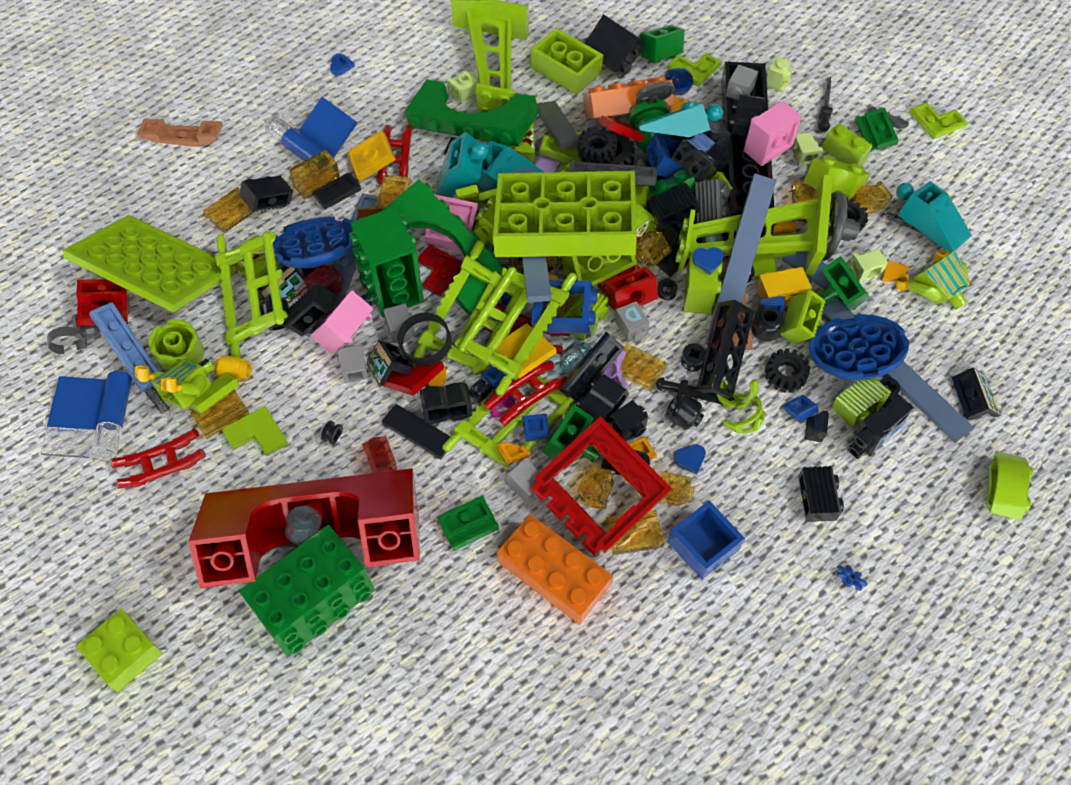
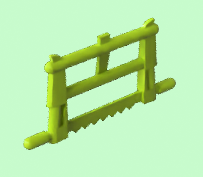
[215,231,288,358]
[410,240,524,375]
[454,267,577,396]
[442,376,576,473]

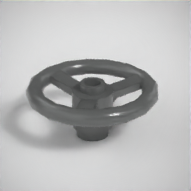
[822,190,860,261]

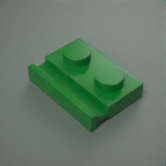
[855,107,898,152]
[437,495,499,551]

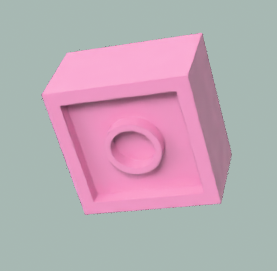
[744,101,802,166]
[425,195,480,251]
[311,290,374,354]

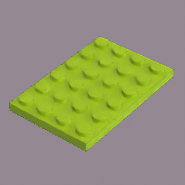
[63,215,235,313]

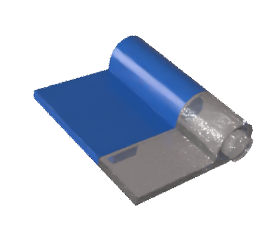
[265,84,358,172]
[40,371,132,462]

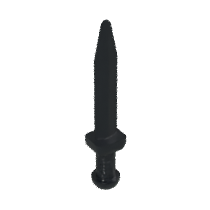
[818,76,833,132]
[656,377,736,405]

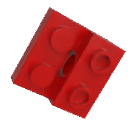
[597,264,658,312]
[76,279,129,326]

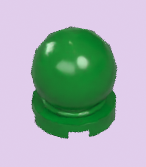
[628,99,675,153]

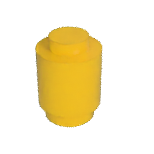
[214,355,252,382]

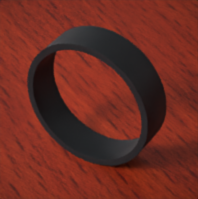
[397,312,452,366]

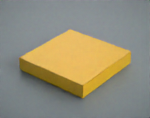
[347,130,396,182]
[496,323,556,378]

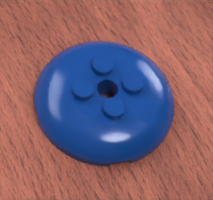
[273,216,354,269]
[809,314,909,381]

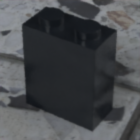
[584,14,646,77]

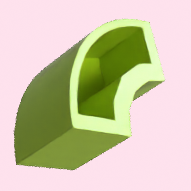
[803,155,870,199]
[986,451,1033,521]

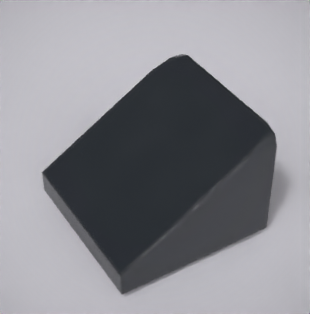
[805,411,829,442]

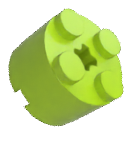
[148,319,204,372]

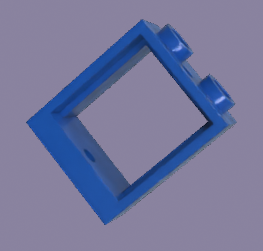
[645,133,706,182]
[531,281,597,334]

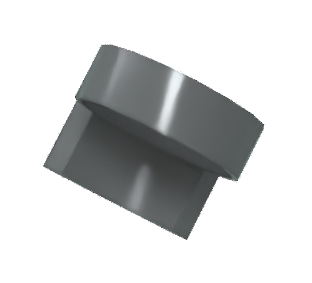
[47,314,100,354]

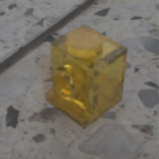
[852,181,893,213]
[635,231,671,267]
[577,467,614,509]
[658,471,694,506]

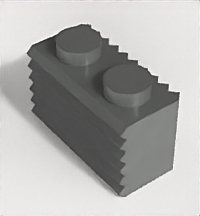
[695,179,731,224]

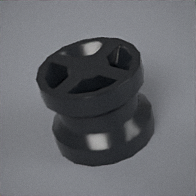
[681,343,706,372]

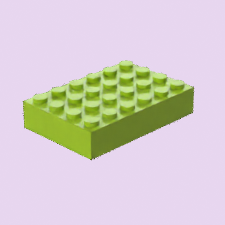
[493,171,637,257]

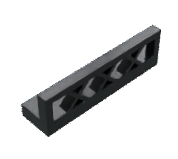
[696,300,754,399]

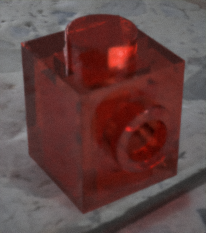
[304,265,343,295]
[362,435,397,473]

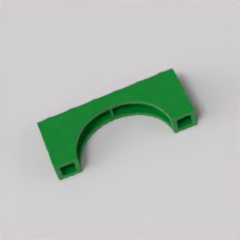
[404,79,539,147]
[383,179,509,316]

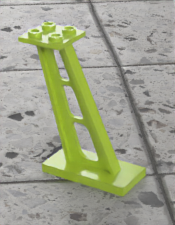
[451,0,529,113]
[675,175,833,276]

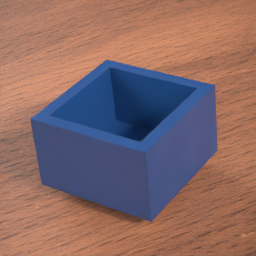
[667,500,745,580]

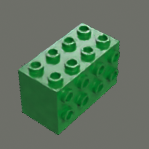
[349,207,424,318]
[238,525,375,658]

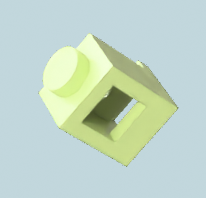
[767,57,792,92]
[447,70,479,103]
[791,132,823,166]
[848,249,888,282]

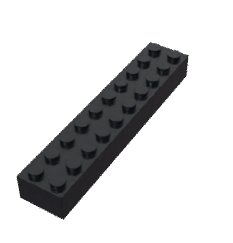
[721,61,775,238]

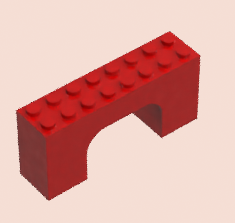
[188,468,420,588]

